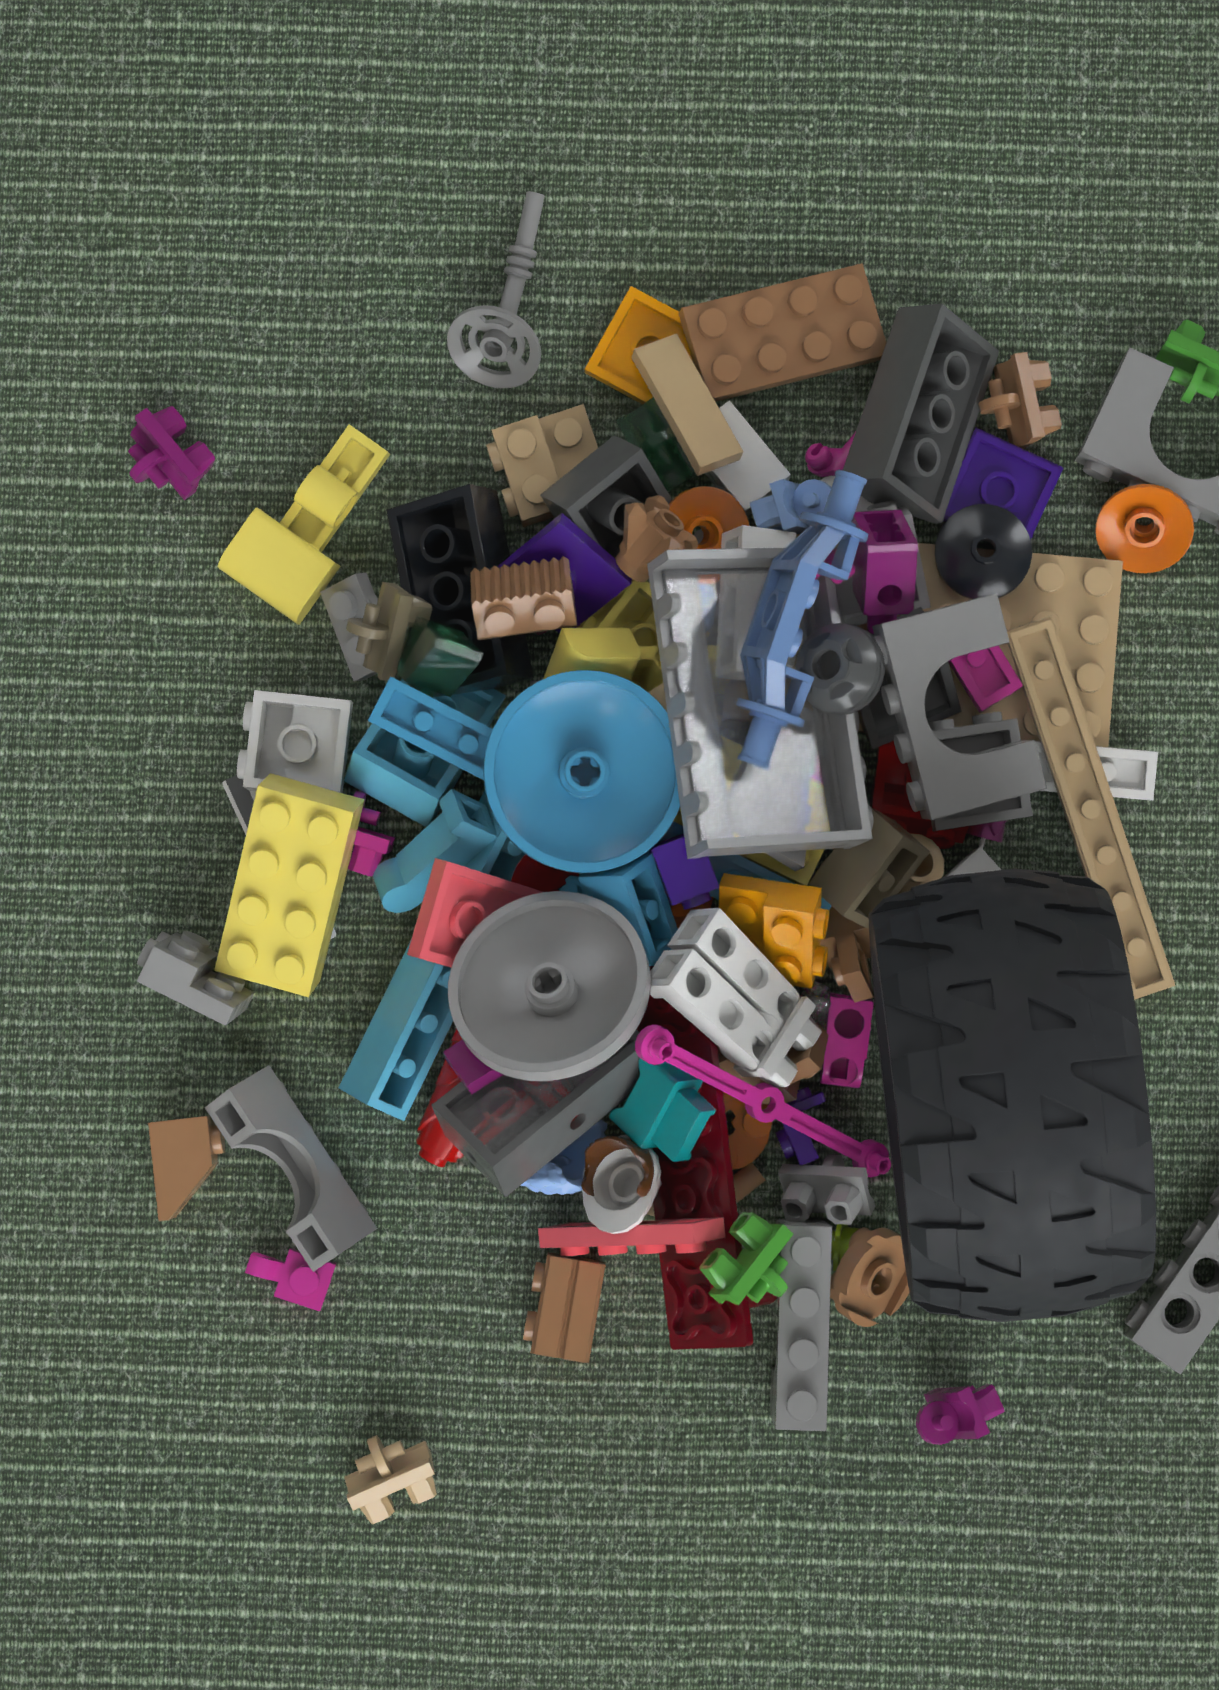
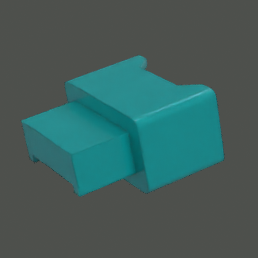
[609,1058,716,1162]

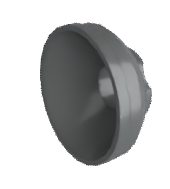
[795,623,885,715]

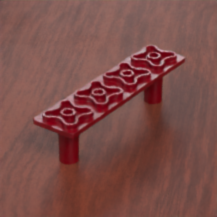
[636,966,777,1350]

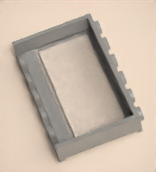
[647,548,874,859]

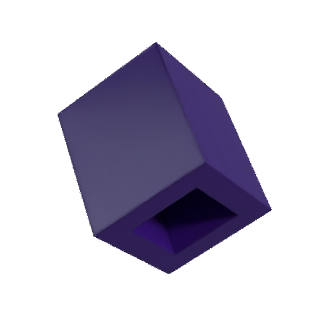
[649,833,720,910]

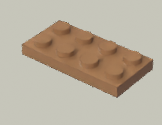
[678,263,886,402]

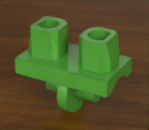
[1155,320,1219,404]
[699,1212,794,1305]

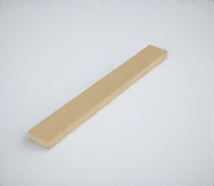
[1007,616,1176,1000]

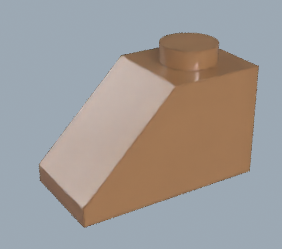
[148,1115,225,1221]

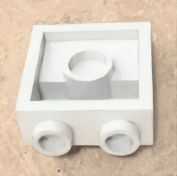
[237,690,353,793]

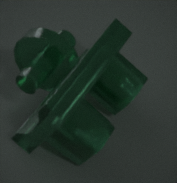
[616,397,697,492]

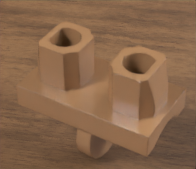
[978,352,1062,449]

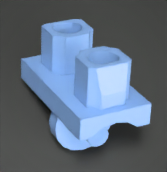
[750,479,831,534]

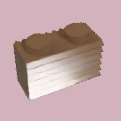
[470,556,577,640]

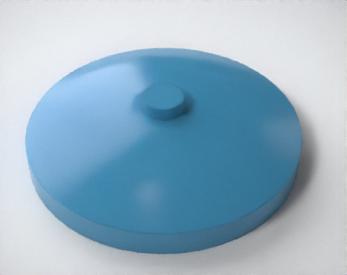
[484,670,680,873]

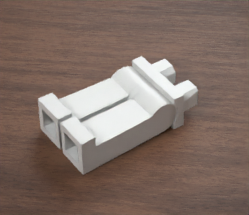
[650,908,822,1087]

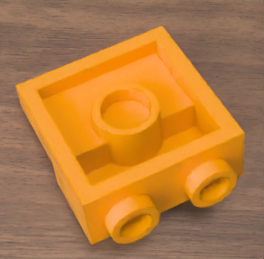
[719,873,829,989]

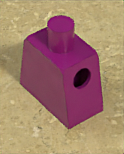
[852,510,918,634]

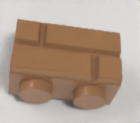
[523,1252,606,1363]

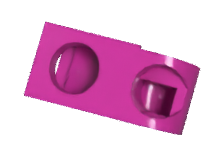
[820,992,874,1088]

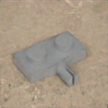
[320,572,378,681]

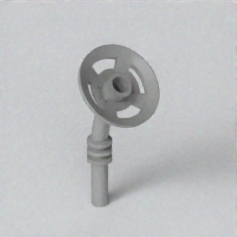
[447,191,545,388]

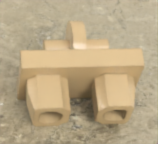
[345,1435,437,1524]

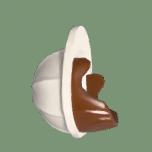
[581,1135,662,1234]

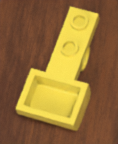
[218,424,390,625]
[543,628,730,695]

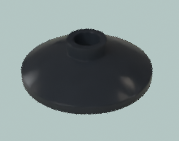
[935,504,1032,599]

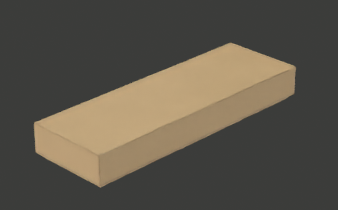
[632,334,743,476]

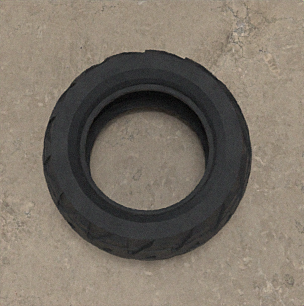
[869,869,1156,1322]

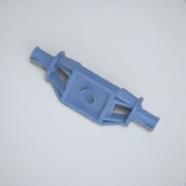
[736,470,869,769]

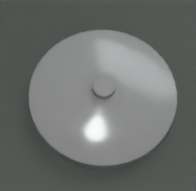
[448,891,651,1081]

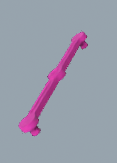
[635,1025,891,1178]

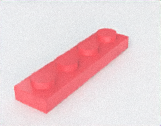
[538,1217,726,1256]

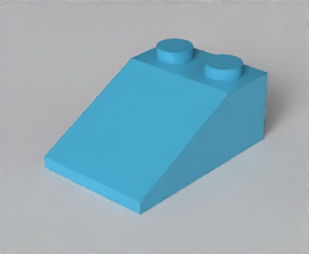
[344,672,506,827]

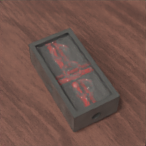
[431,1030,640,1197]

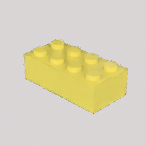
[214,773,365,997]

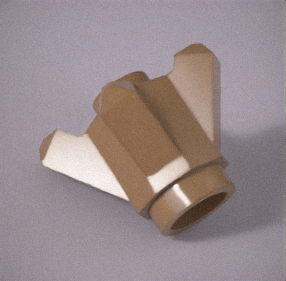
[616,495,698,582]

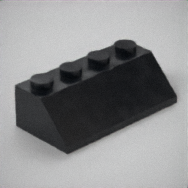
[386,484,534,697]

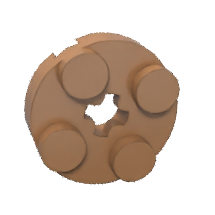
[830,1227,909,1327]

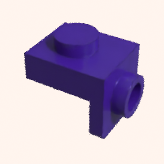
[775,1086,826,1166]

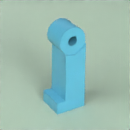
[373,789,497,913]

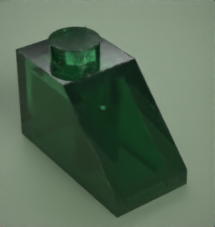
[397,616,483,698]

